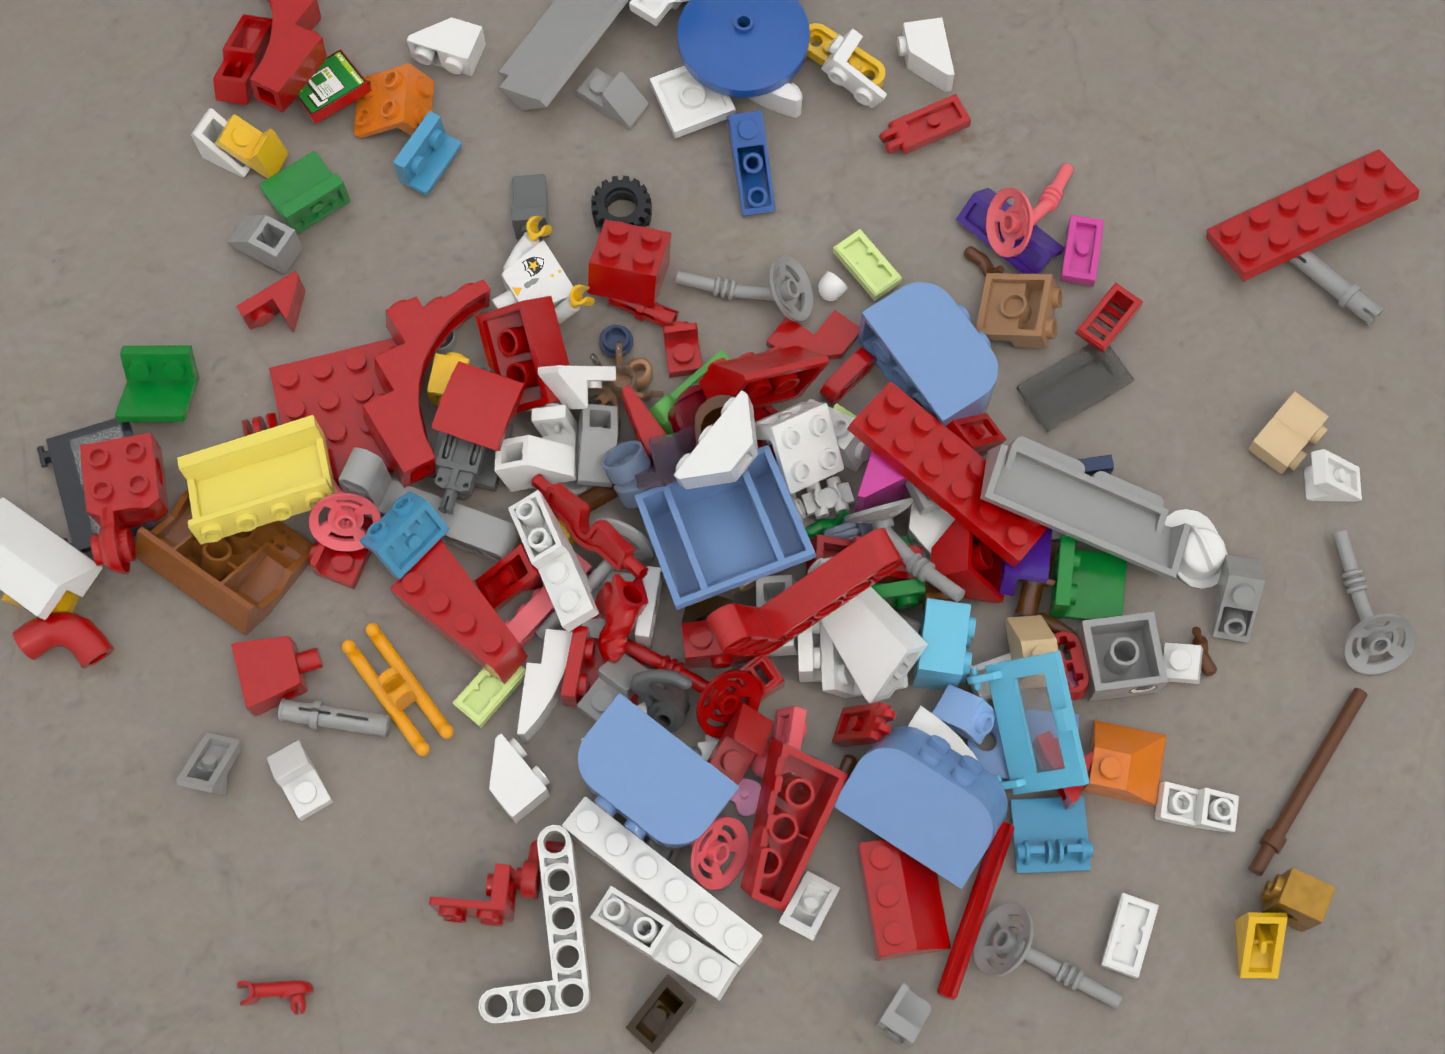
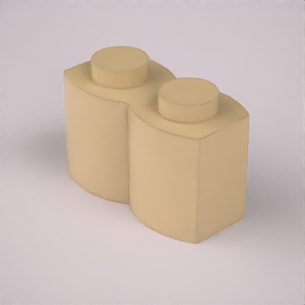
[1248,391,1329,475]

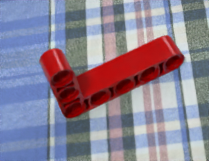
[706,528,903,657]

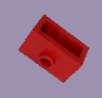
[681,620,755,669]

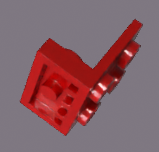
[560,626,647,707]
[429,863,517,926]

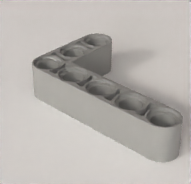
[338,447,521,562]

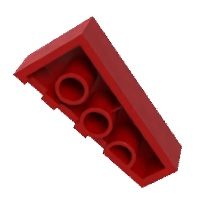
[390,539,528,684]
[740,737,849,912]

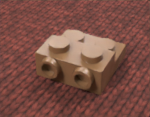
[976,273,1063,348]

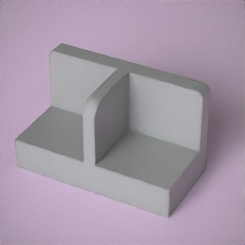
[875,982,931,1049]

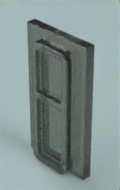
[1016,336,1134,432]

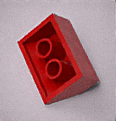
[475,296,570,413]
[698,346,830,409]
[857,839,951,961]

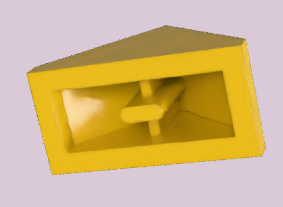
[1235,912,1288,979]

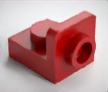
[663,321,703,378]

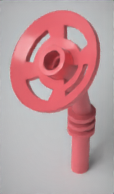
[986,163,1074,257]
[309,473,382,552]
[689,816,749,890]

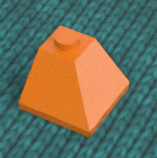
[1082,720,1167,807]

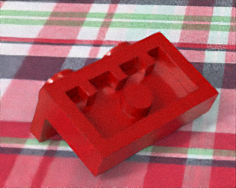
[309,514,373,589]

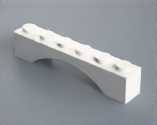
[562,796,763,971]

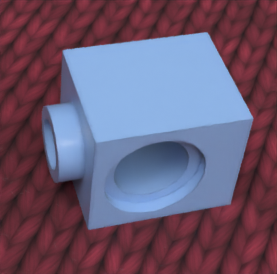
[932,684,996,745]

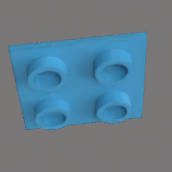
[1010,796,1093,874]

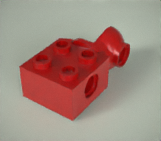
[79,433,169,575]

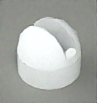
[818,271,848,301]

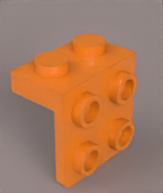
[354,63,434,139]

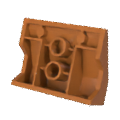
[135,489,314,636]

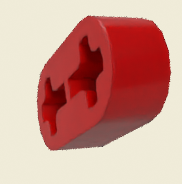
[819,347,877,405]
[1054,631,1089,700]

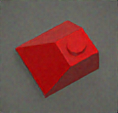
[931,520,1004,604]

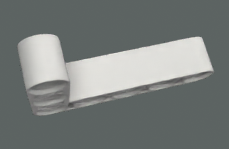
[478,825,591,1023]

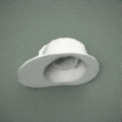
[1165,509,1228,589]

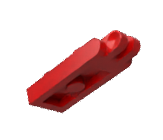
[879,94,971,154]
[832,702,896,747]

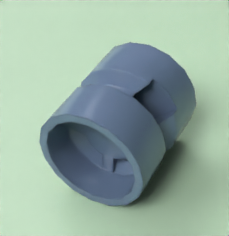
[601,441,663,508]

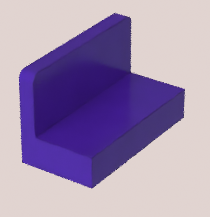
[999,528,1052,596]

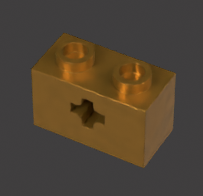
[1260,867,1336,932]

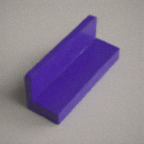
[956,188,1065,274]

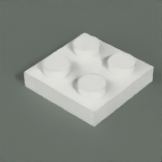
[650,66,736,139]

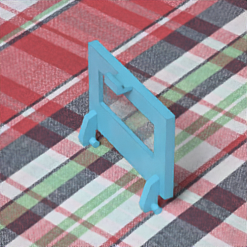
[967,651,1090,795]

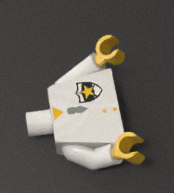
[491,216,595,324]

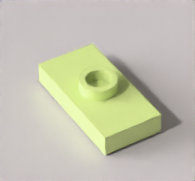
[833,229,902,301]
[453,666,526,728]

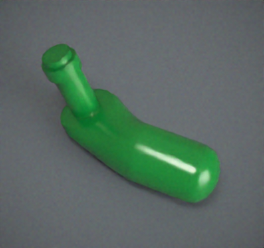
[805,510,848,540]

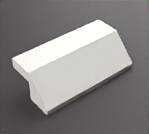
[0,497,103,620]

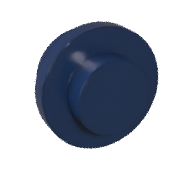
[599,325,633,358]

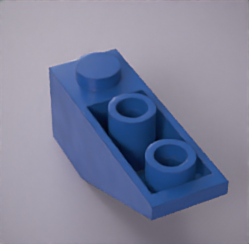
[726,110,776,216]

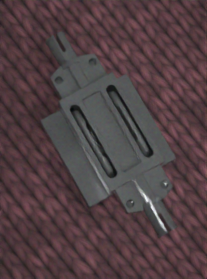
[428,366,514,514]

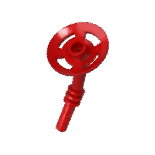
[625,638,761,738]

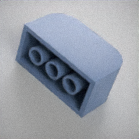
[858,282,998,426]
[578,693,739,848]
[834,726,1008,889]

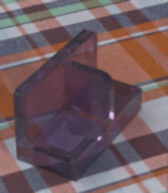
[635,425,697,489]

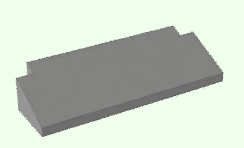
[499,0,629,111]
[980,436,1191,580]

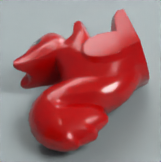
[591,574,649,663]

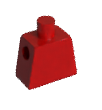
[231,636,323,717]

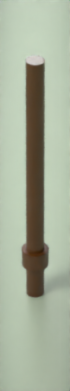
[1248,688,1368,876]

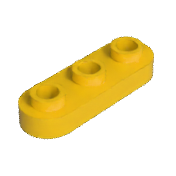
[807,23,885,88]

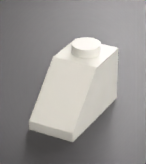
[897,17,955,92]

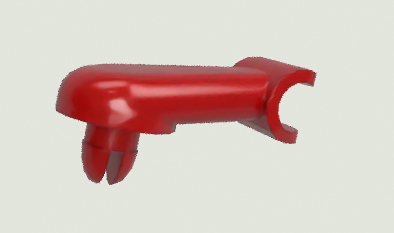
[237,980,314,1015]

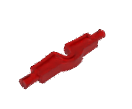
[530,474,649,580]

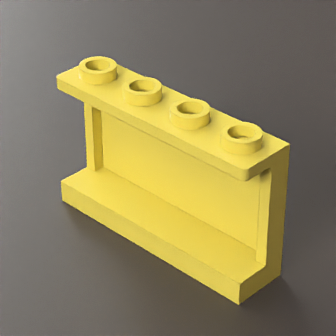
[177,415,336,545]

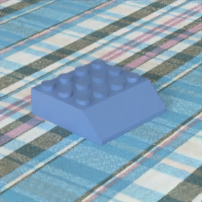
[634,444,816,610]

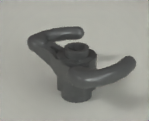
[631,669,702,756]

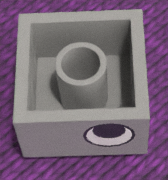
[1075,612,1168,702]

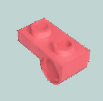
[751,706,807,778]

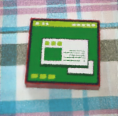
[296,49,372,124]

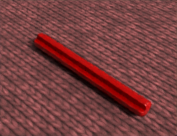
[937,821,1015,1000]

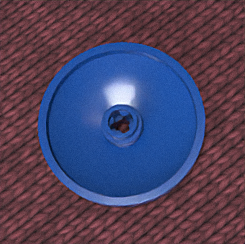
[677,0,810,98]

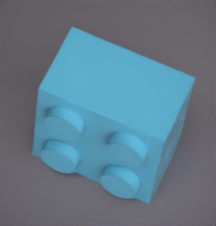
[912,598,976,691]

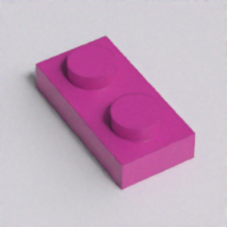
[1060,215,1104,286]

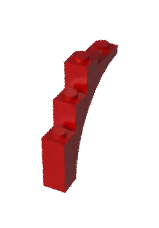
[250,0,327,113]
[363,279,491,488]

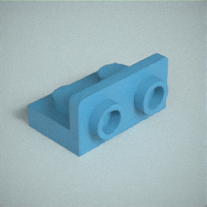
[393,111,462,195]
[360,492,450,580]

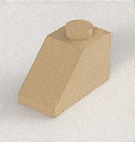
[1005,615,1058,689]

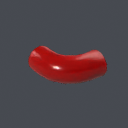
[13,611,114,669]

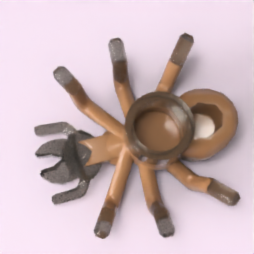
[579,341,664,429]

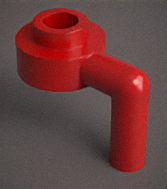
[514,840,575,899]

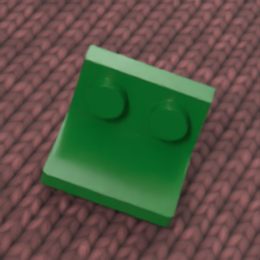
[259,151,351,234]
[115,345,199,423]
[1049,536,1127,621]

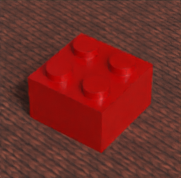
[587,219,672,307]

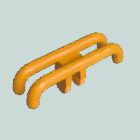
[341,623,454,757]

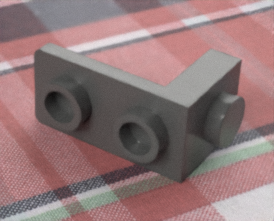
[511,174,549,239]

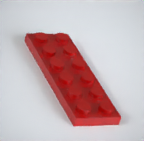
[1206,149,1420,281]
[847,381,1048,568]

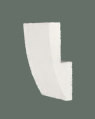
[1154,781,1239,833]

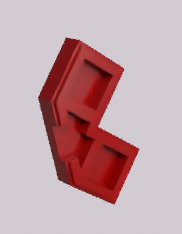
[766,310,859,360]

